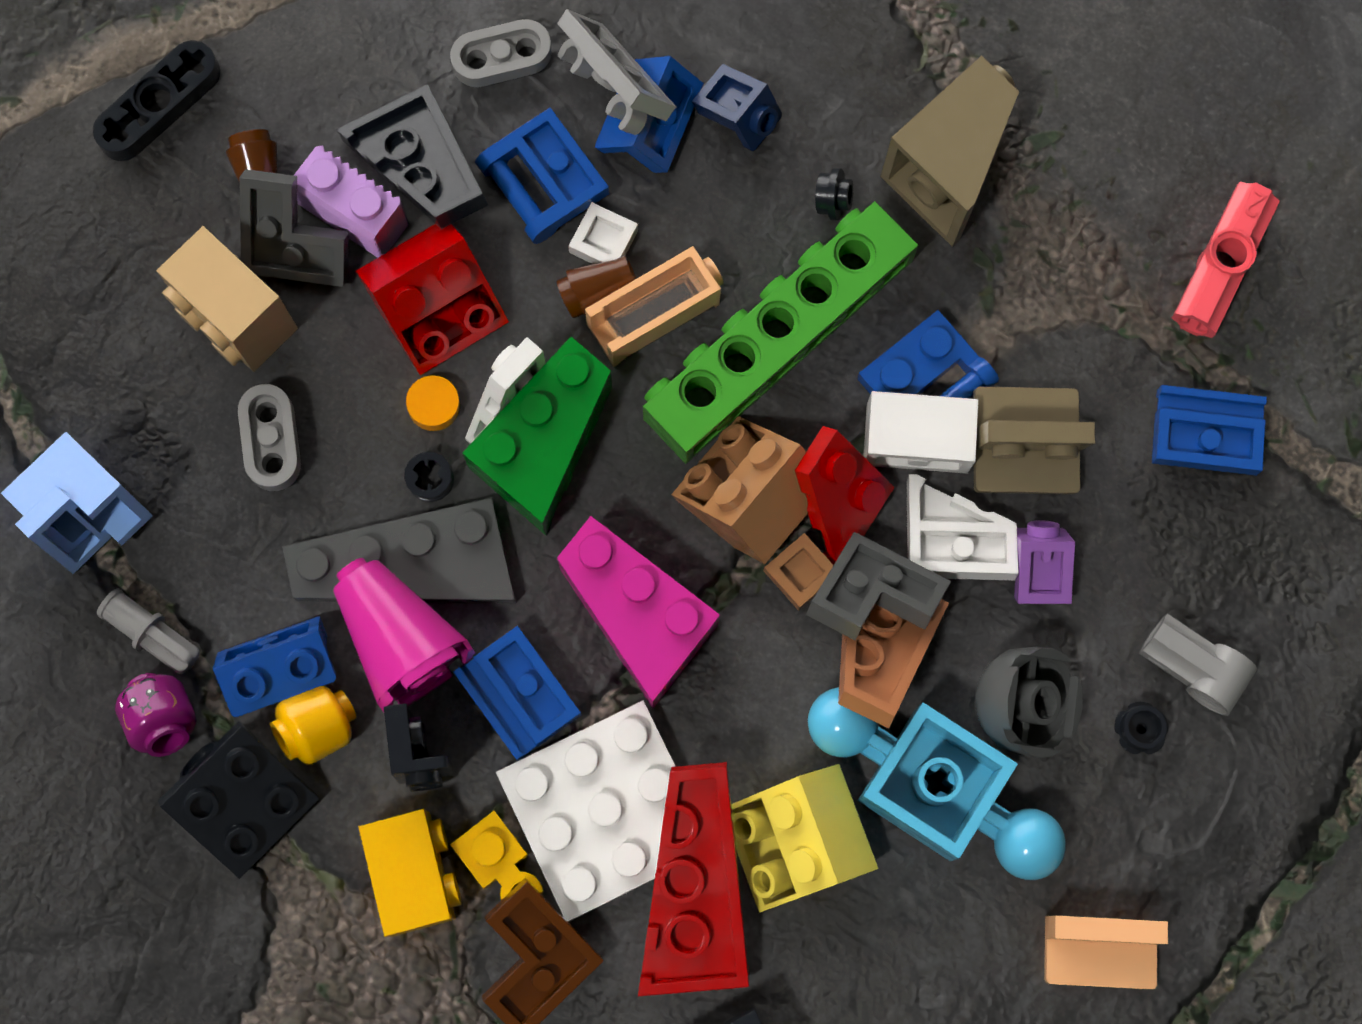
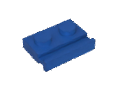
[1152,385,1267,476]
[453,626,582,761]

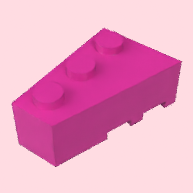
[557,516,720,708]

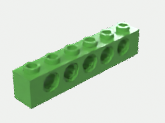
[643,201,918,464]

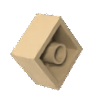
[156,226,298,372]

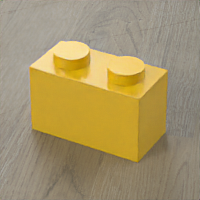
[358,809,462,937]

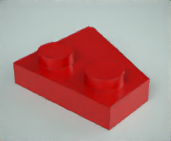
[795,426,895,565]

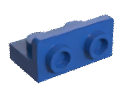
[213,616,336,717]

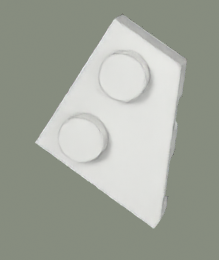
[465,337,546,444]
[907,474,1018,581]

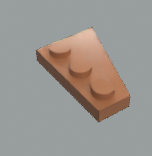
[838,600,949,729]

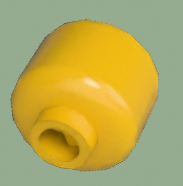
[270,685,356,764]

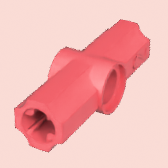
[1171,182,1280,338]

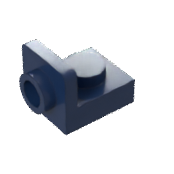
[692,64,782,151]

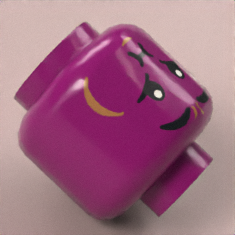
[115,673,197,757]

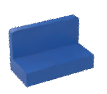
[595,56,704,173]

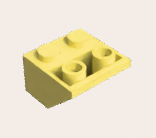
[731,764,878,913]

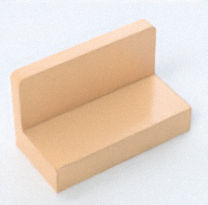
[1044,916,1168,989]

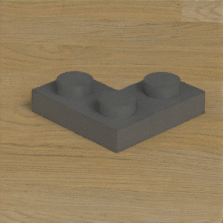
[239,169,349,287]
[806,532,951,640]

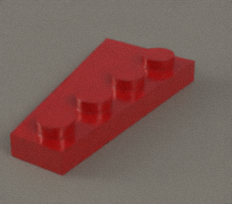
[638,762,750,996]

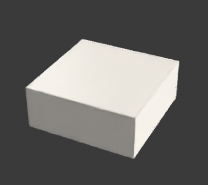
[569,202,638,264]

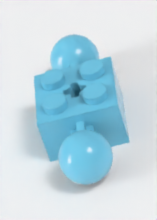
[808,687,1066,880]

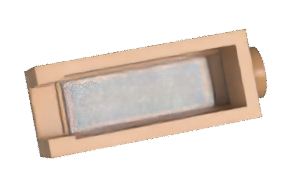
[585,246,724,367]

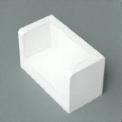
[864,391,978,474]

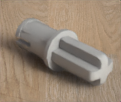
[97,588,200,674]

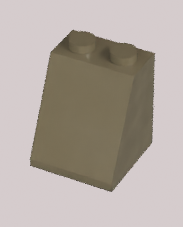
[880,55,1019,247]

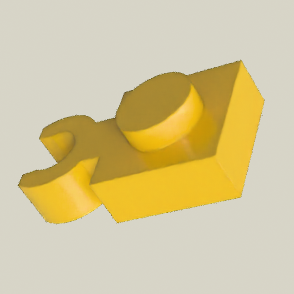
[450,811,544,900]

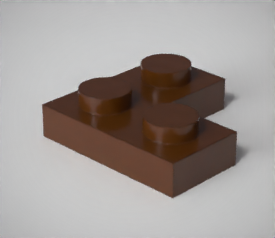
[482,877,603,1024]

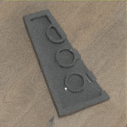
[282,498,516,603]

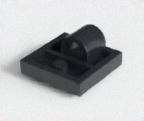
[158,721,319,879]

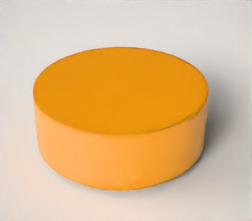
[406,375,460,431]

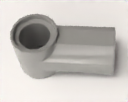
[1139,614,1258,716]

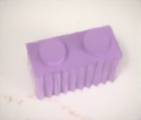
[293,145,408,258]

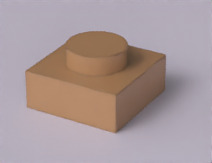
[763,533,833,611]

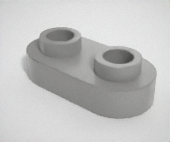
[450,19,552,87]
[238,384,301,491]

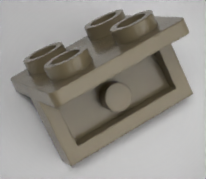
[973,387,1095,494]

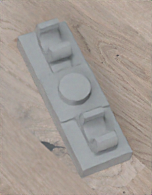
[557,9,676,135]

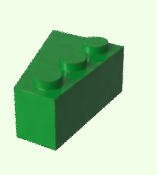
[462,337,612,536]

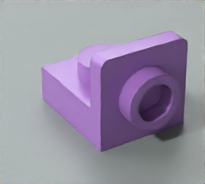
[1014,520,1075,604]

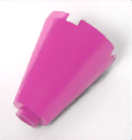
[333,558,475,713]

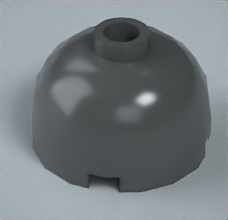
[975,646,1083,758]

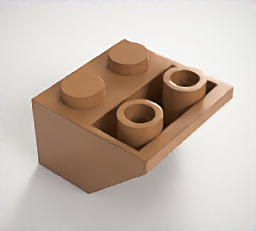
[671,416,808,564]

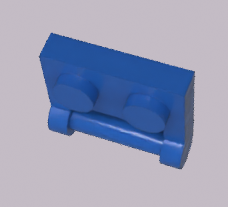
[475,108,609,244]
[857,310,999,399]

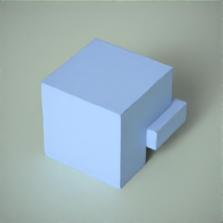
[1,432,153,574]

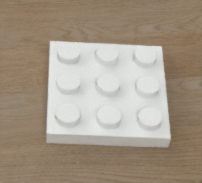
[496,701,676,922]

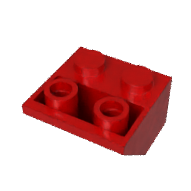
[356,224,509,375]

